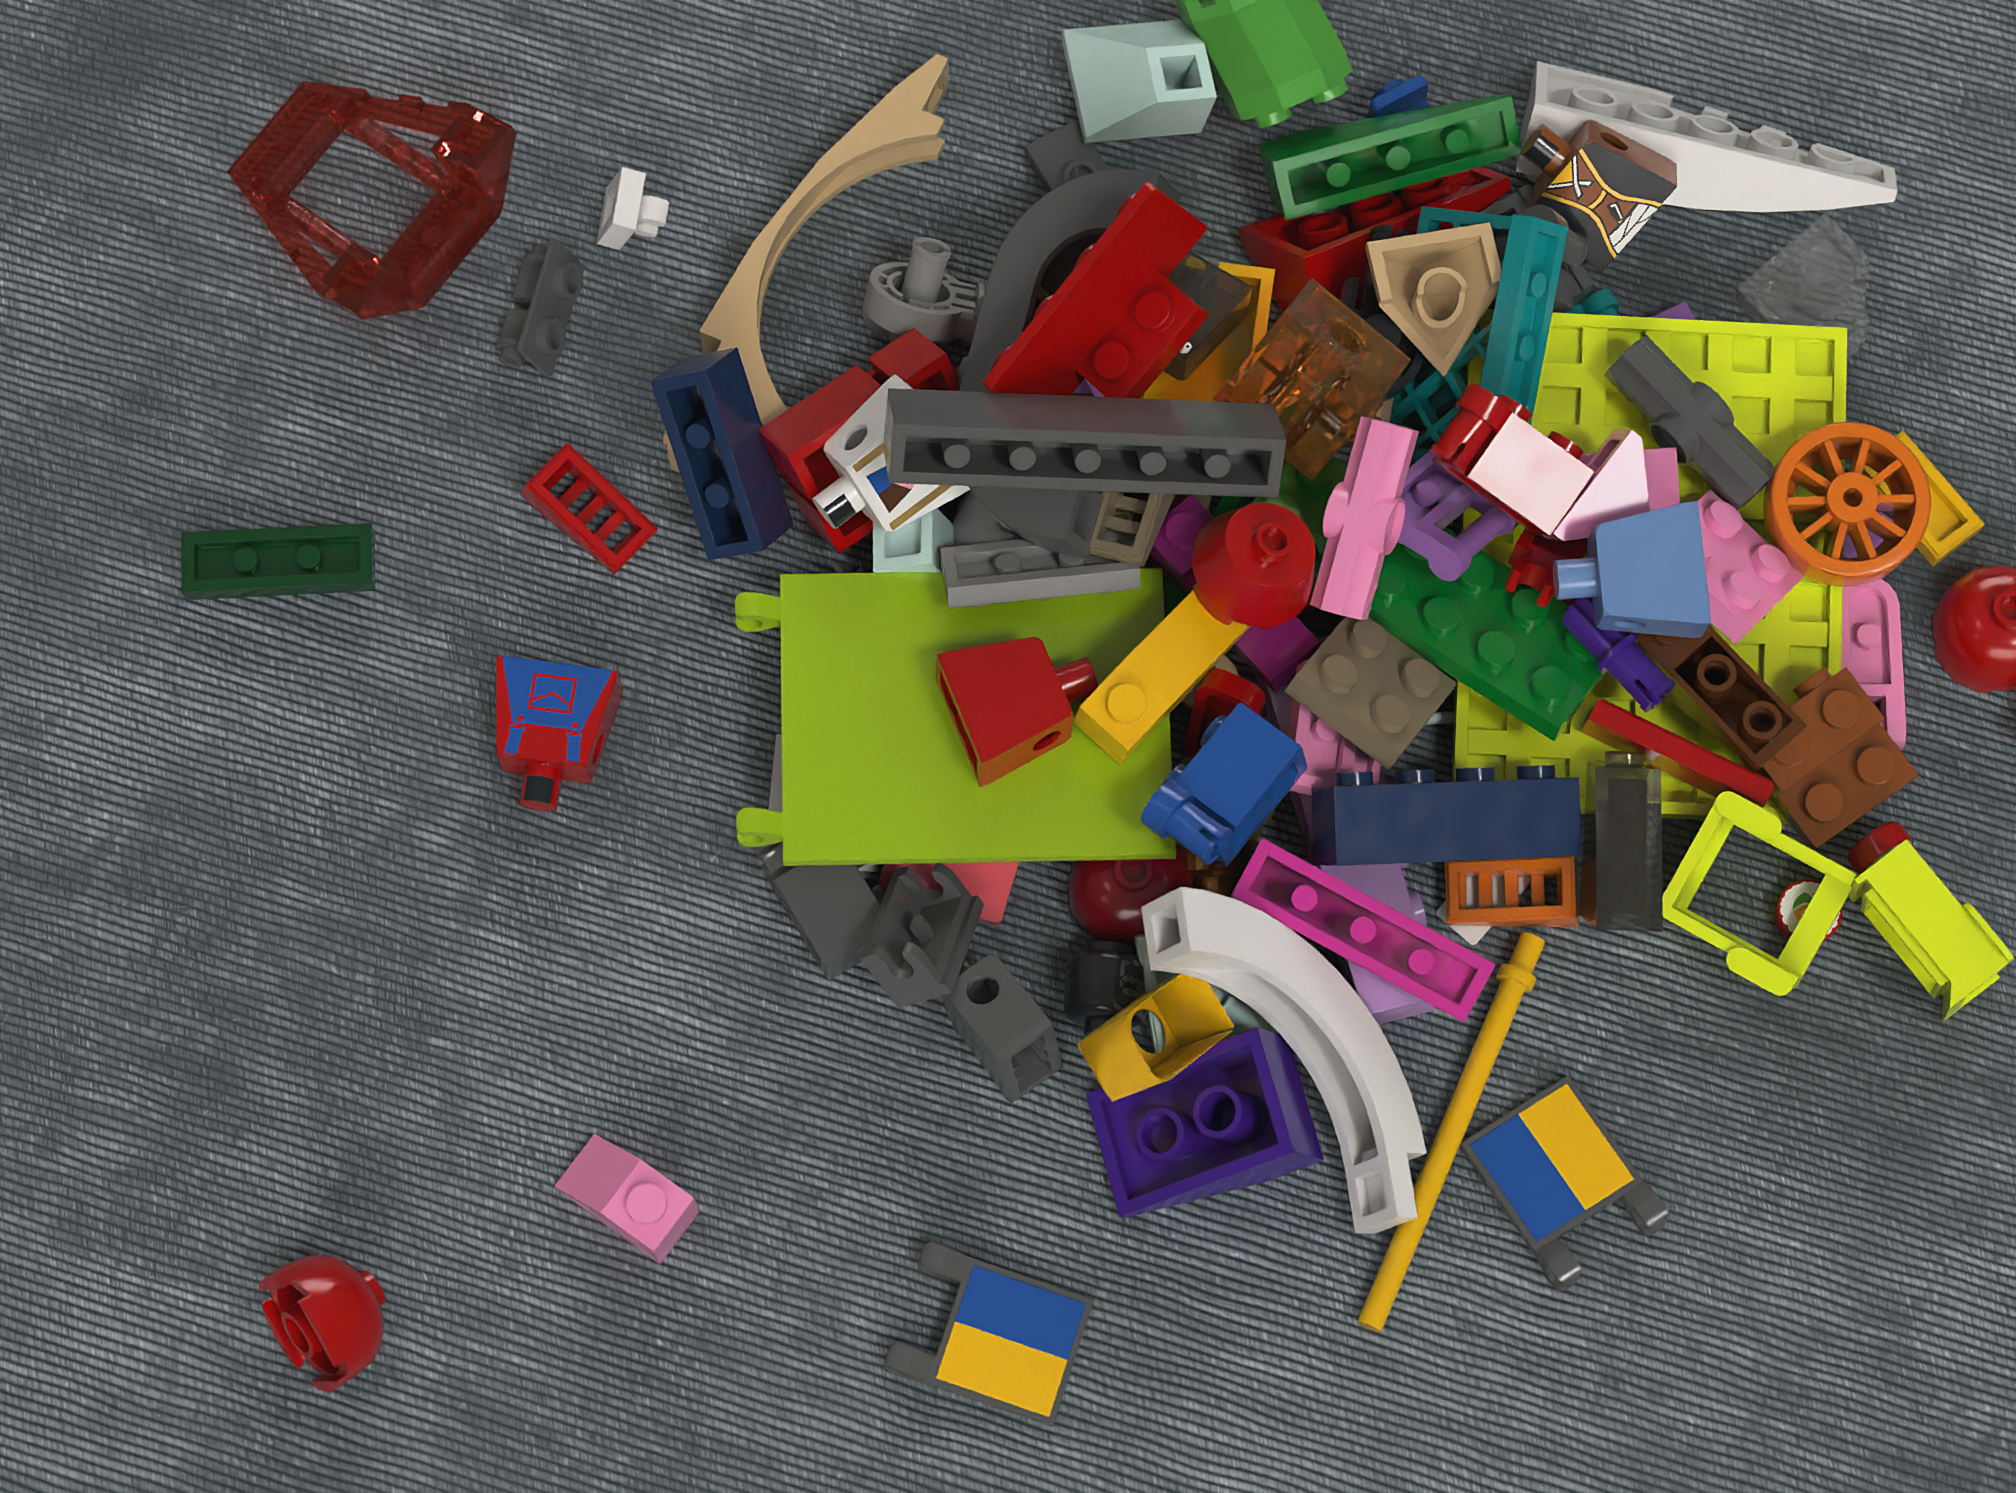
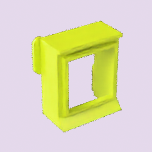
[1654,791,1860,996]
[1849,839,2014,1023]

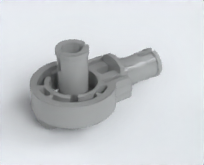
[862,237,985,346]

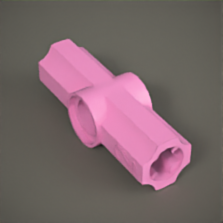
[1310,416,1419,620]

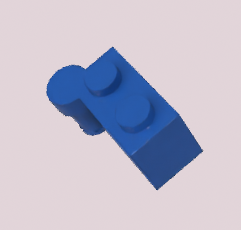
[1141,702,1308,868]

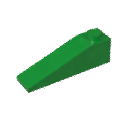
[1259,93,1522,220]

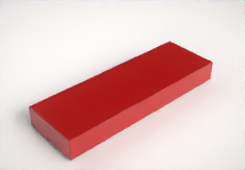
[1580,699,1775,808]

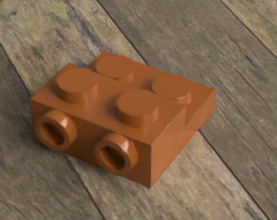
[1739,667,1919,850]

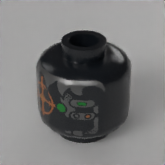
[1064,941,1147,1036]

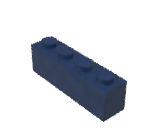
[1311,765,1582,866]

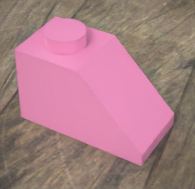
[555,1134,699,1264]

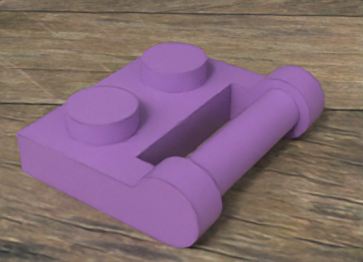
[1397,451,1520,581]

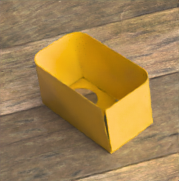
[1077,974,1234,1102]

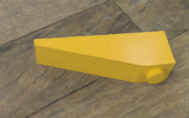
[1073,590,1251,765]

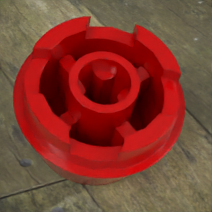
[1192,502,1315,631]

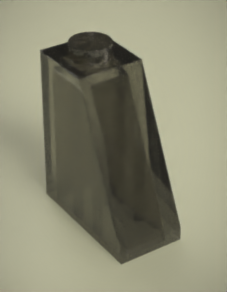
[1579,751,1663,932]

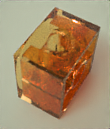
[1213,278,1411,480]

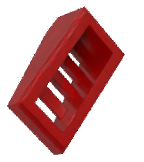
[520,442,658,575]

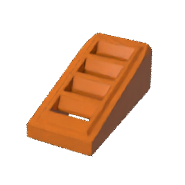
[1445,856,1580,927]

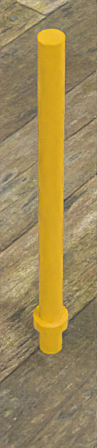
[1357,932,1545,1333]

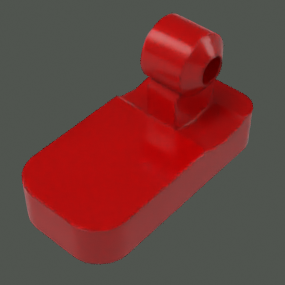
[1183,668,1266,756]

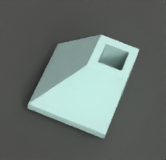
[1061,20,1217,143]

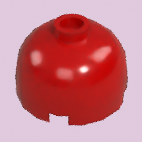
[1930,564,2016,694]
[259,1255,386,1393]

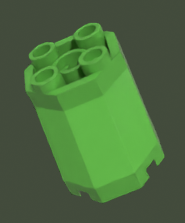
[1174,0,1353,128]

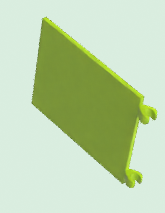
[735,568,1176,866]

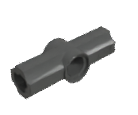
[1604,335,1775,511]

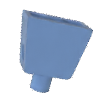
[1553,501,1711,638]

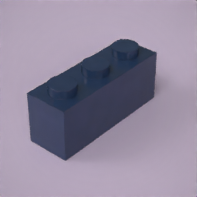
[651,347,794,560]

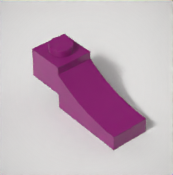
[1150,494,1321,693]

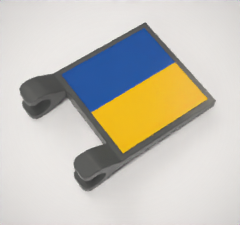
[1460,1075,1669,1292]
[884,1242,1094,1427]

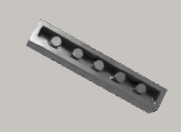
[883,388,1286,498]

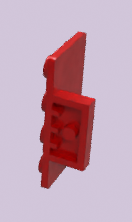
[982,182,1210,398]

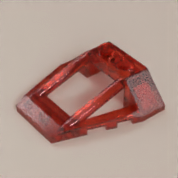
[227,81,517,320]

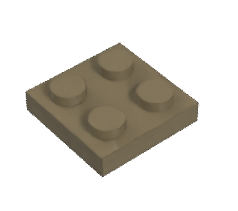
[1285,616,1457,770]

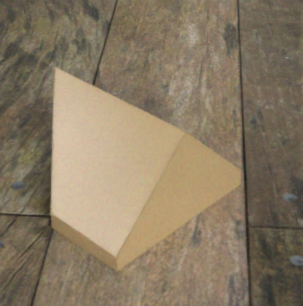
[1365,222,1502,377]

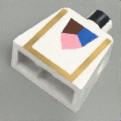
[812,374,970,532]

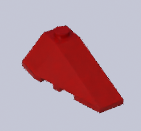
[1238,166,1511,327]

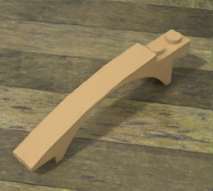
[663,54,949,473]

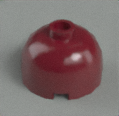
[1067,844,1196,954]

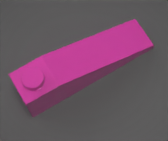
[1231,838,1496,1022]

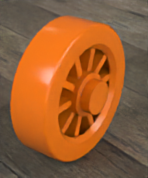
[1763,422,1931,587]

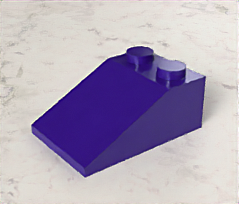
[1085,1027,1324,1218]

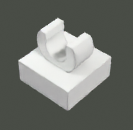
[596,167,669,250]

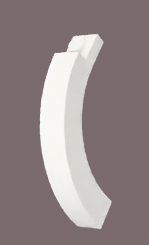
[1141,887,1427,1234]

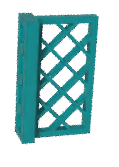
[1389,206,1568,461]

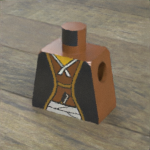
[1520,120,1677,273]

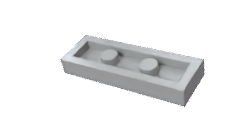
[940,530,1140,608]

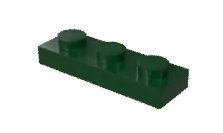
[182,523,375,600]

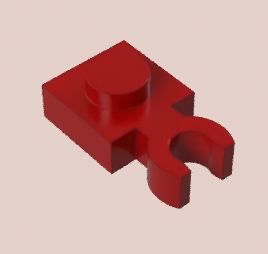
[1505,528,1587,607]

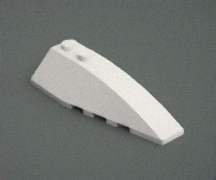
[1516,61,1898,212]

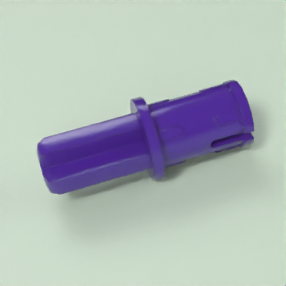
[1562,597,1676,712]

